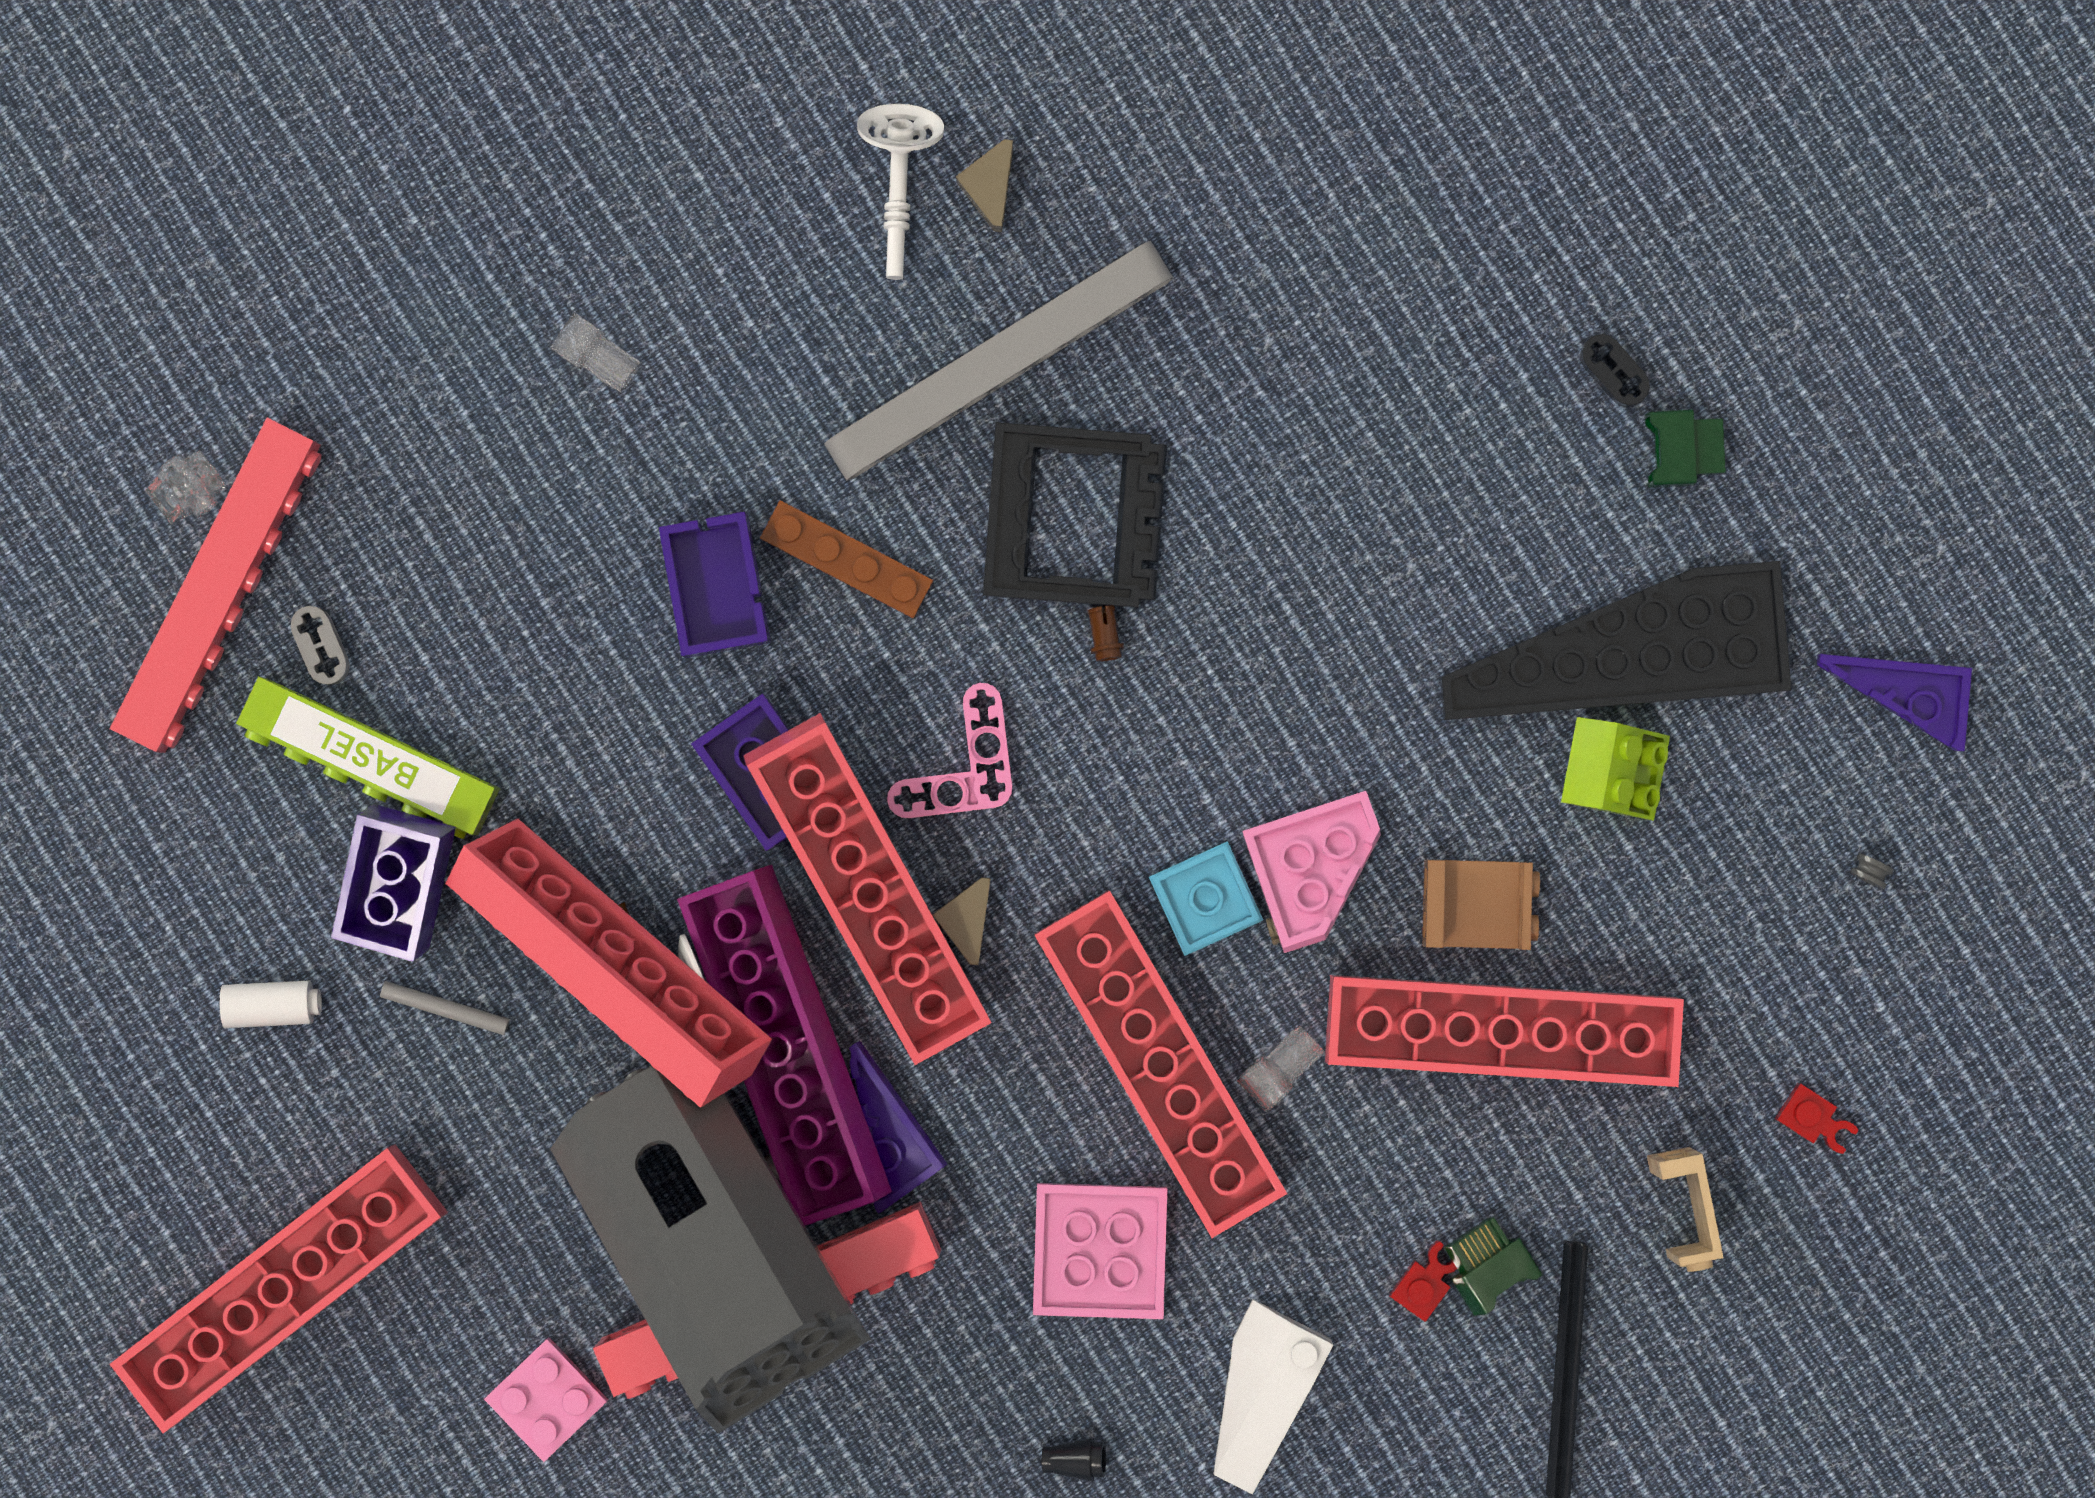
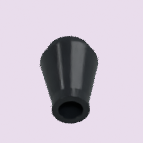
[1041,1438,1106,1482]

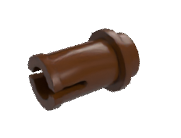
[1087,605,1124,662]

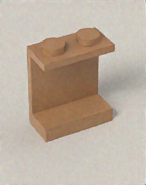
[1422,860,1540,950]

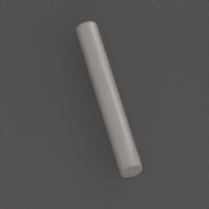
[380,981,510,1036]

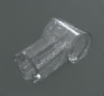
[549,312,642,393]
[1236,1025,1325,1112]

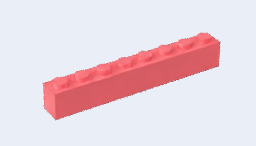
[109,418,322,753]

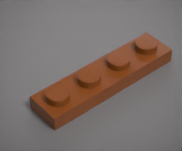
[760,500,934,619]

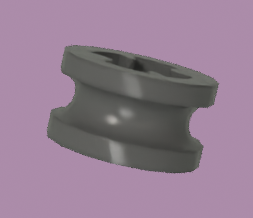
[1849,853,1894,890]

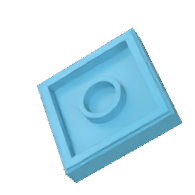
[1149,841,1263,956]

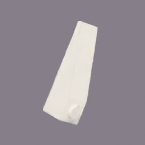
[1213,1299,1333,1494]

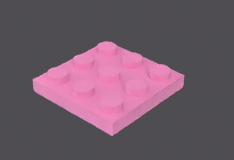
[1033,1183,1167,1319]

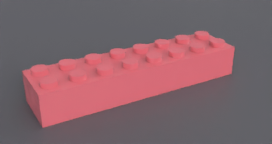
[743,713,992,1065]
[445,819,772,1108]
[1034,890,1287,1238]
[1325,975,1684,1087]
[110,1144,448,1433]
[593,1201,941,1399]

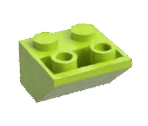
[1561,717,1670,821]

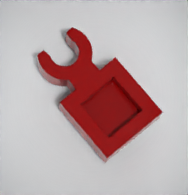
[1775,1083,1858,1154]
[1389,1240,1457,1322]

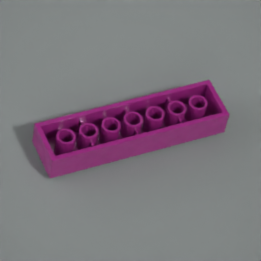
[677,864,892,1226]

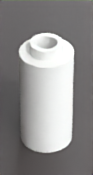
[220,980,322,1028]

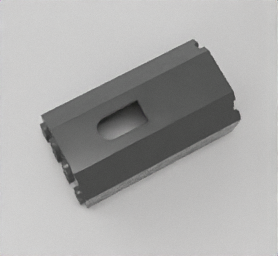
[550,1066,871,1434]

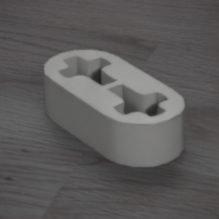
[290,606,350,685]

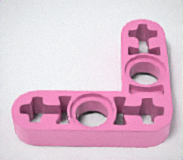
[887,683,1012,818]

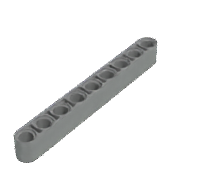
[824,241,1174,481]

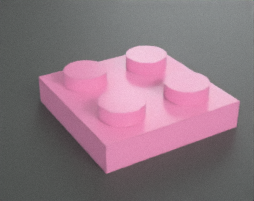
[484,1337,608,1462]

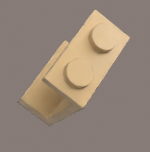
[1647,1147,1723,1272]

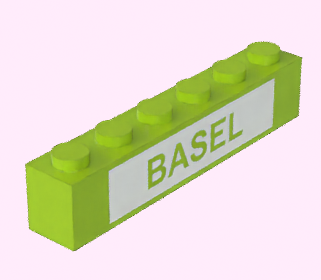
[236,676,500,839]

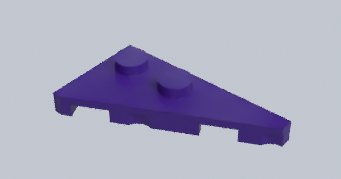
[1817,654,1972,752]
[849,1041,948,1214]

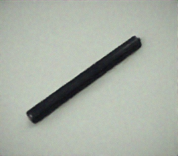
[1546,1241,1588,1498]

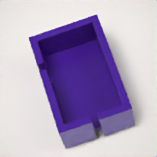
[659,512,771,658]

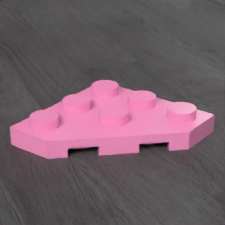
[1243,791,1381,953]

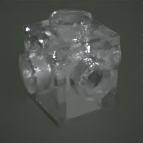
[145,451,226,525]

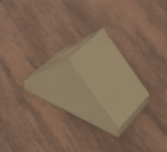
[956,139,1013,232]
[933,877,991,965]

